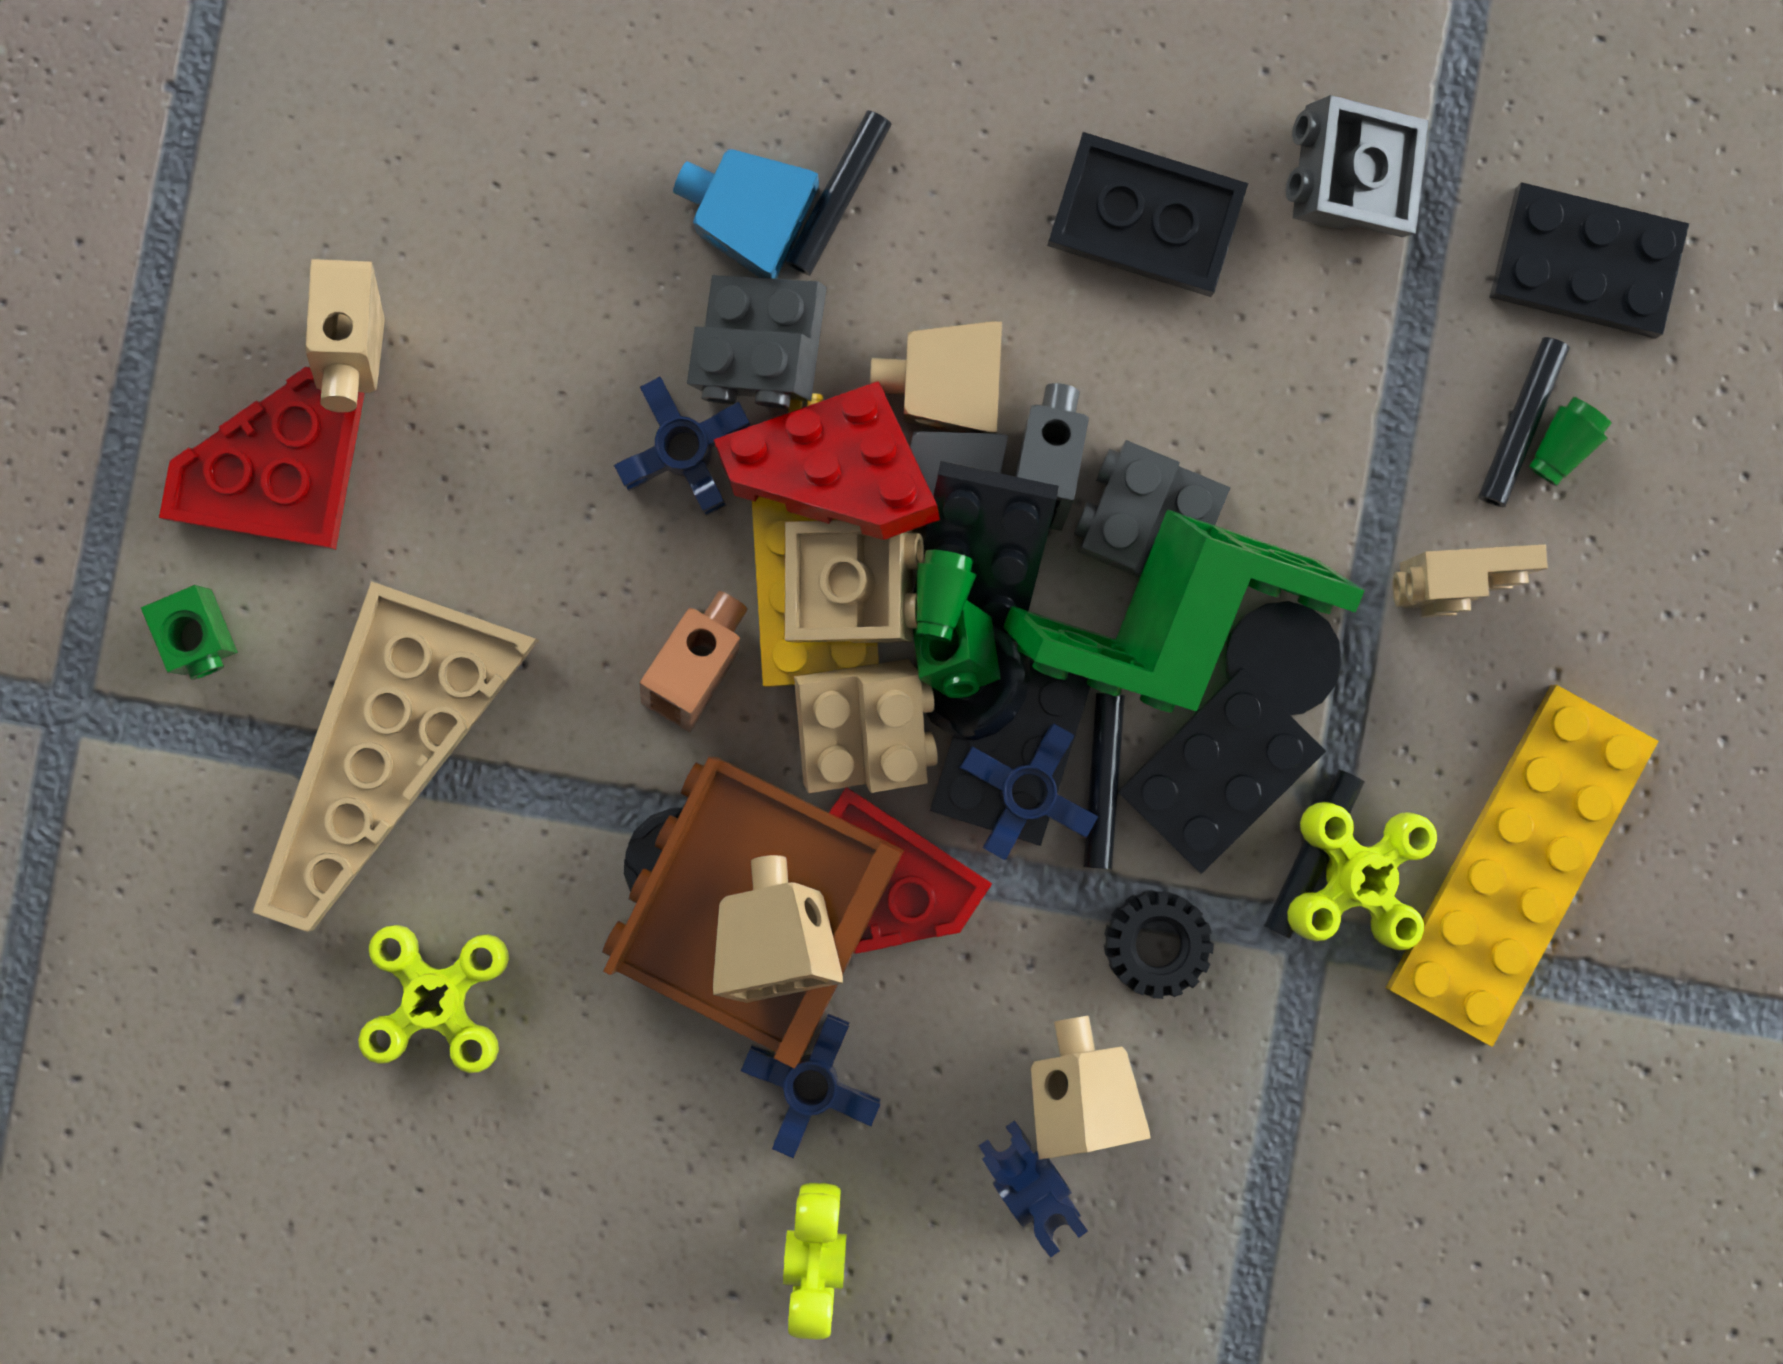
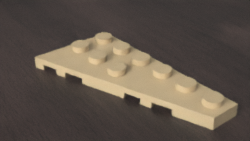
[252,581,539,932]

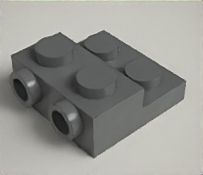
[1286,95,1429,237]
[687,275,827,409]
[1074,440,1231,577]

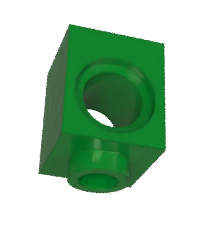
[141,585,238,680]
[913,600,1001,698]

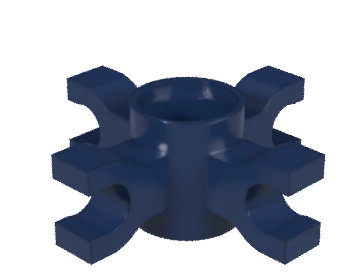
[614,376,751,516]
[960,724,1098,860]
[741,1013,881,1158]
[979,1120,1088,1258]

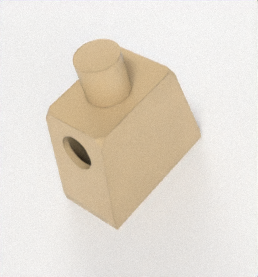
[306,259,385,412]
[870,321,1002,434]
[713,855,843,1003]
[1031,1016,1151,1160]

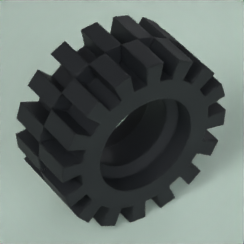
[1103,890,1214,999]

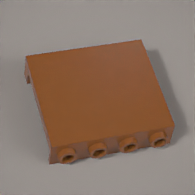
[602,756,904,1069]

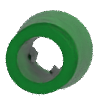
[1528,397,1612,486]
[916,550,976,642]

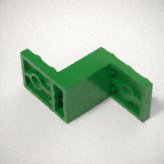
[1003,509,1365,713]

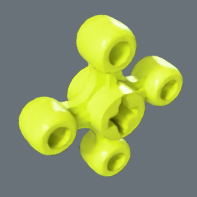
[1287,802,1437,950]
[358,925,509,1073]
[783,1183,847,1340]

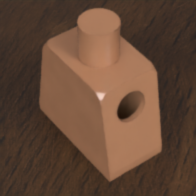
[639,591,748,732]

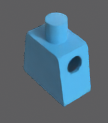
[673,149,820,279]

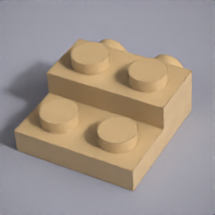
[785,520,924,643]
[1393,544,1548,618]
[794,659,937,793]

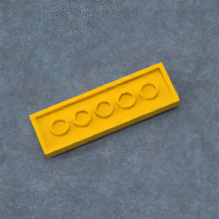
[1385,685,1659,1047]

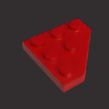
[159,367,365,550]
[714,381,940,540]
[829,787,992,954]

